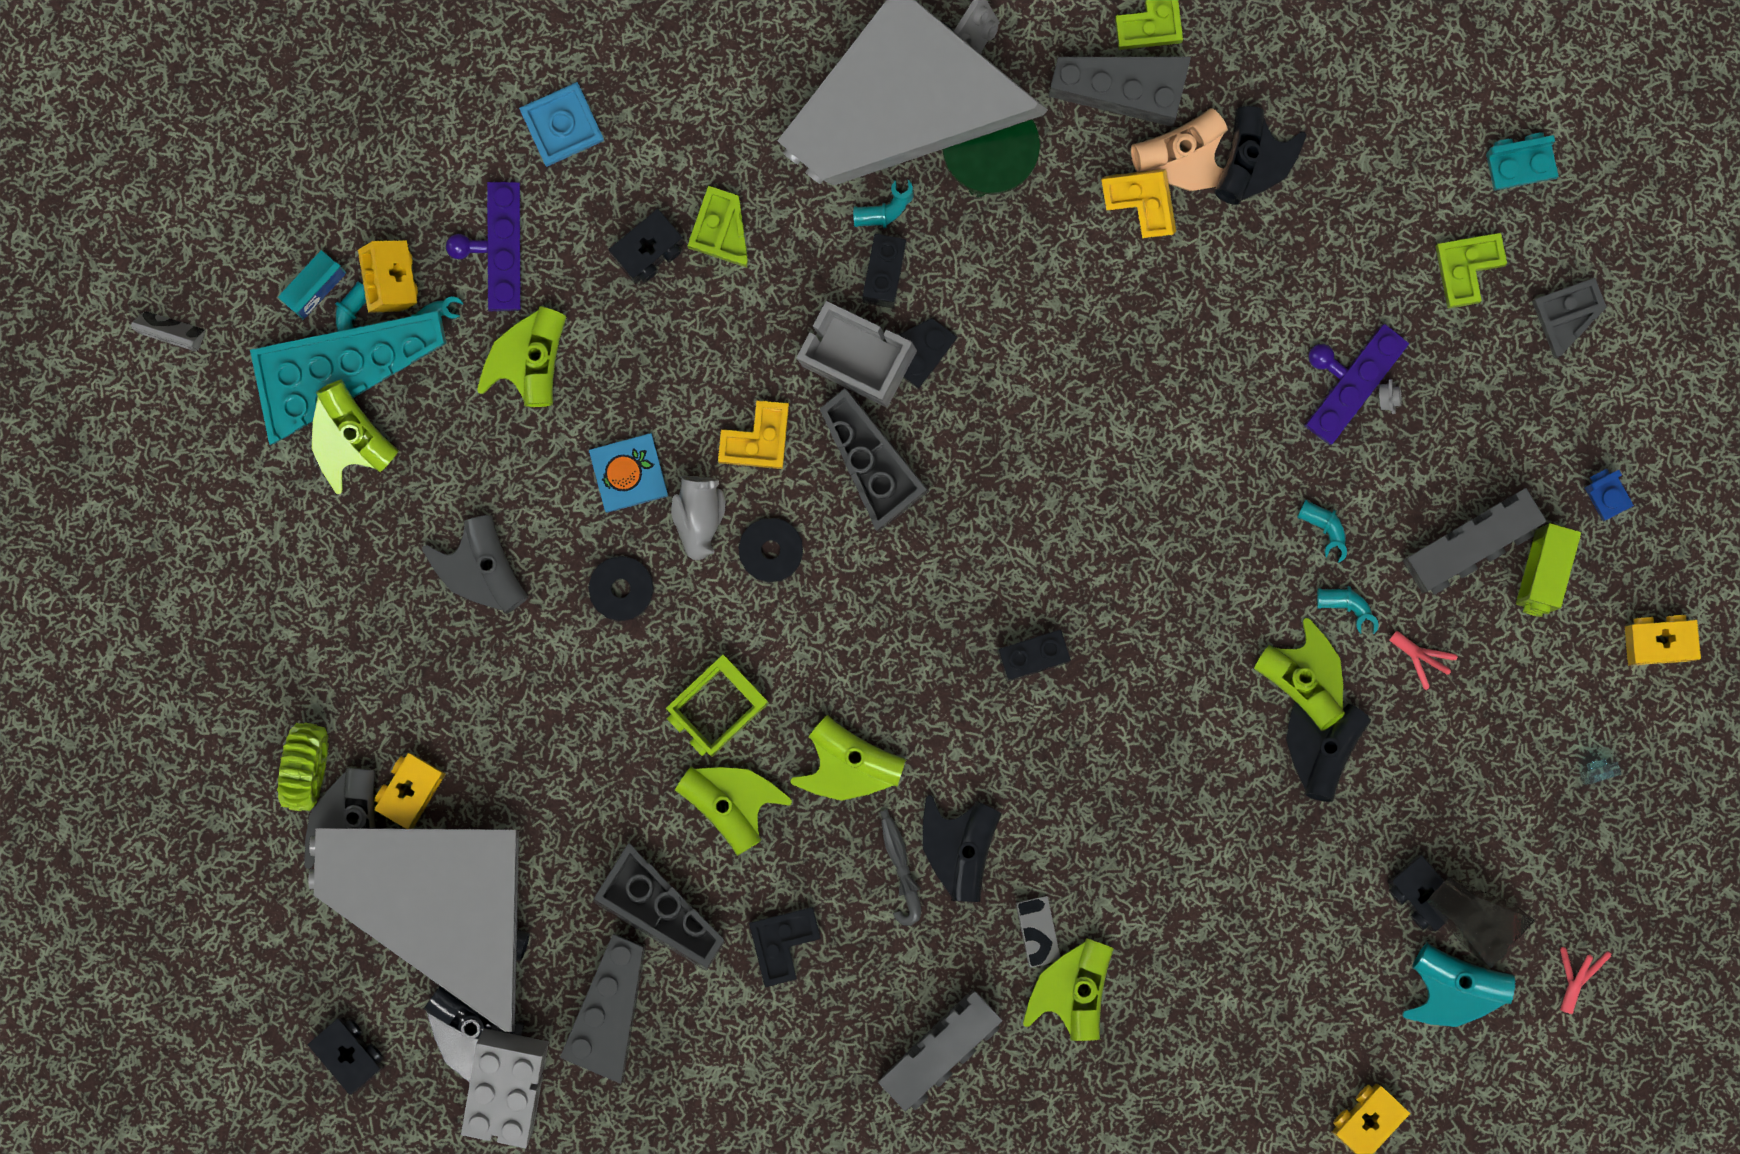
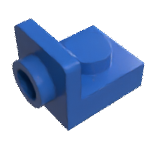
[1585,469,1634,522]

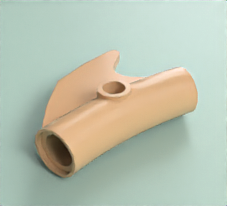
[1131,108,1228,191]

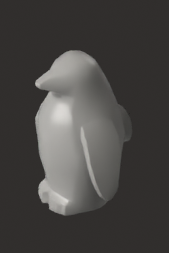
[671,476,726,561]

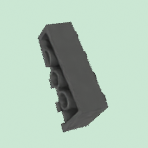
[1048,57,1191,127]
[820,388,929,532]
[1402,488,1547,595]
[594,843,724,971]
[560,933,646,1084]
[878,989,1003,1112]

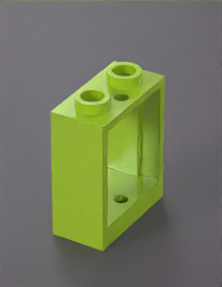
[1516,523,1581,617]
[666,655,769,757]

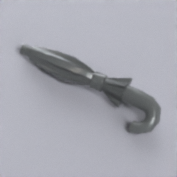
[880,809,922,926]

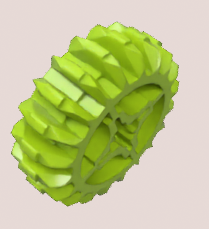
[277,722,329,811]

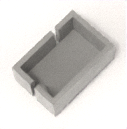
[796,301,917,408]
[461,1028,549,1148]

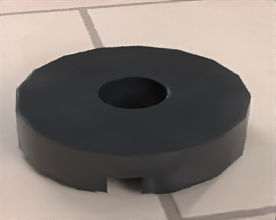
[738,518,803,583]
[588,556,654,622]

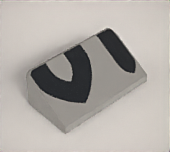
[130,311,205,352]
[1015,896,1060,968]

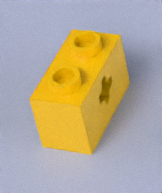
[358,240,418,313]
[1625,615,1701,666]
[374,753,446,829]
[1332,1084,1411,1154]

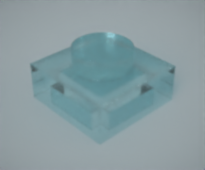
[1579,758,1622,785]

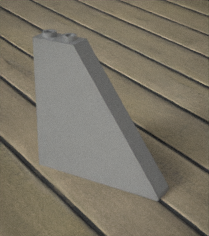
[777,0,1048,185]
[308,828,519,1032]

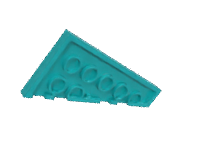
[250,311,447,445]

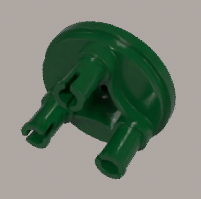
[942,119,1040,197]

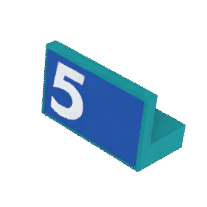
[278,250,346,320]

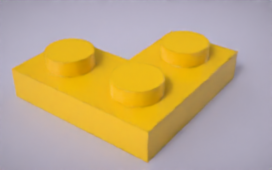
[1101,169,1176,238]
[718,400,789,469]

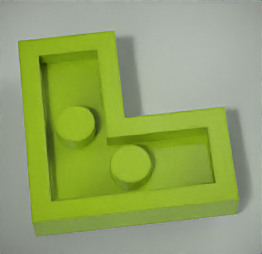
[1115,0,1183,50]
[1435,233,1507,309]

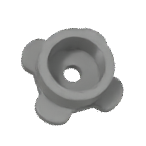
[1379,379,1402,414]

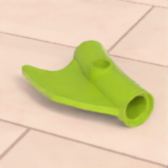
[477,307,566,407]
[311,380,399,494]
[1254,618,1345,731]
[790,715,906,801]
[675,766,792,856]
[1023,938,1114,1041]

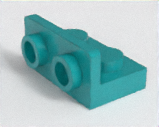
[1486,133,1559,191]

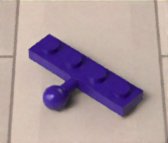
[446,182,521,311]
[1304,324,1409,445]

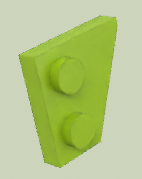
[687,186,748,268]

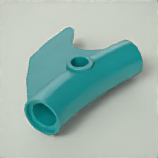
[1402,943,1515,1027]

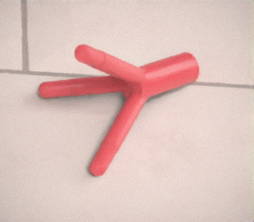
[1389,631,1458,690]
[1560,947,1611,1014]

